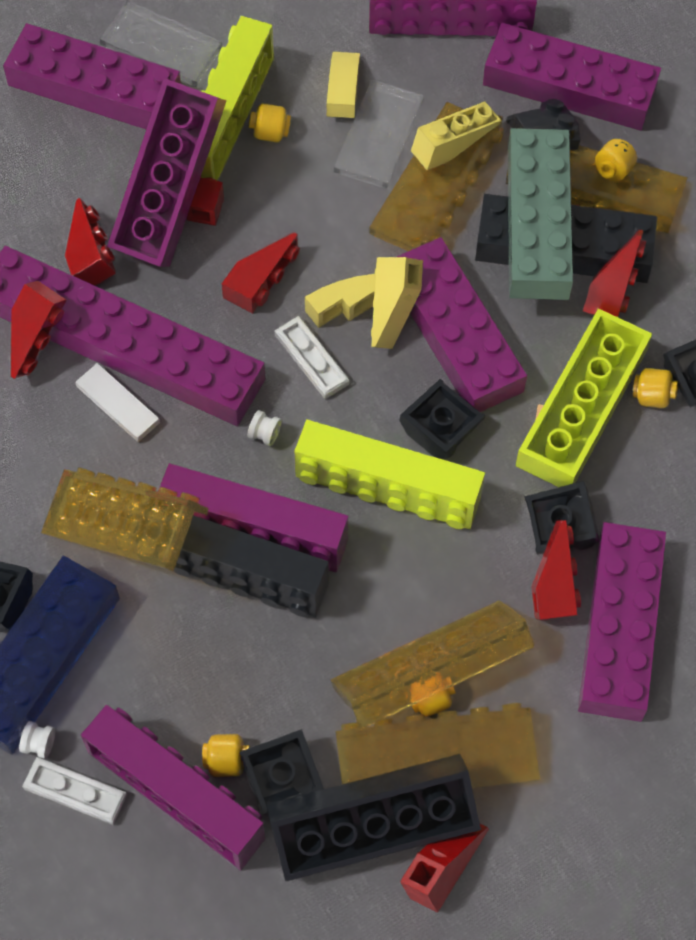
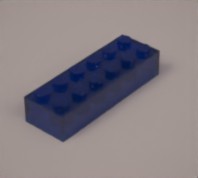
[0,555,120,755]

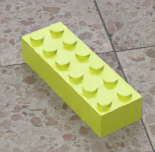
[200,16,274,181]
[515,309,652,487]
[294,419,485,530]

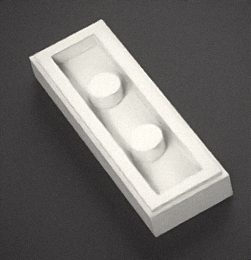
[274,316,349,400]
[75,363,160,442]
[22,757,127,825]

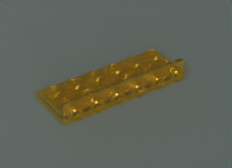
[369,102,505,251]
[505,145,688,234]
[41,467,209,571]
[330,600,534,728]
[335,703,540,788]

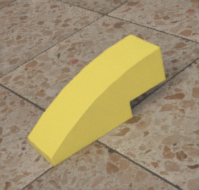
[327,52,360,118]
[305,274,375,328]

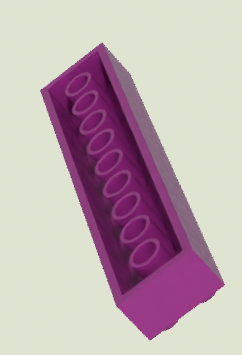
[0,245,266,427]

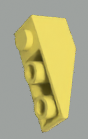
[411,101,502,170]
[371,257,423,349]

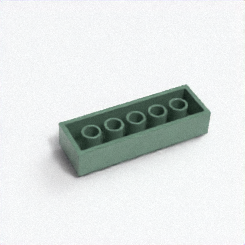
[508,128,573,300]

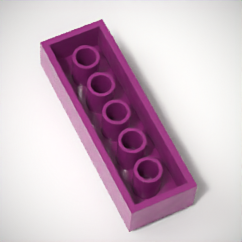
[369,0,537,36]
[483,22,661,131]
[3,23,181,129]
[107,78,226,267]
[397,237,527,412]
[156,463,349,573]
[578,522,666,722]
[81,704,265,871]

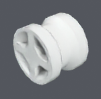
[247,410,282,447]
[19,721,55,759]

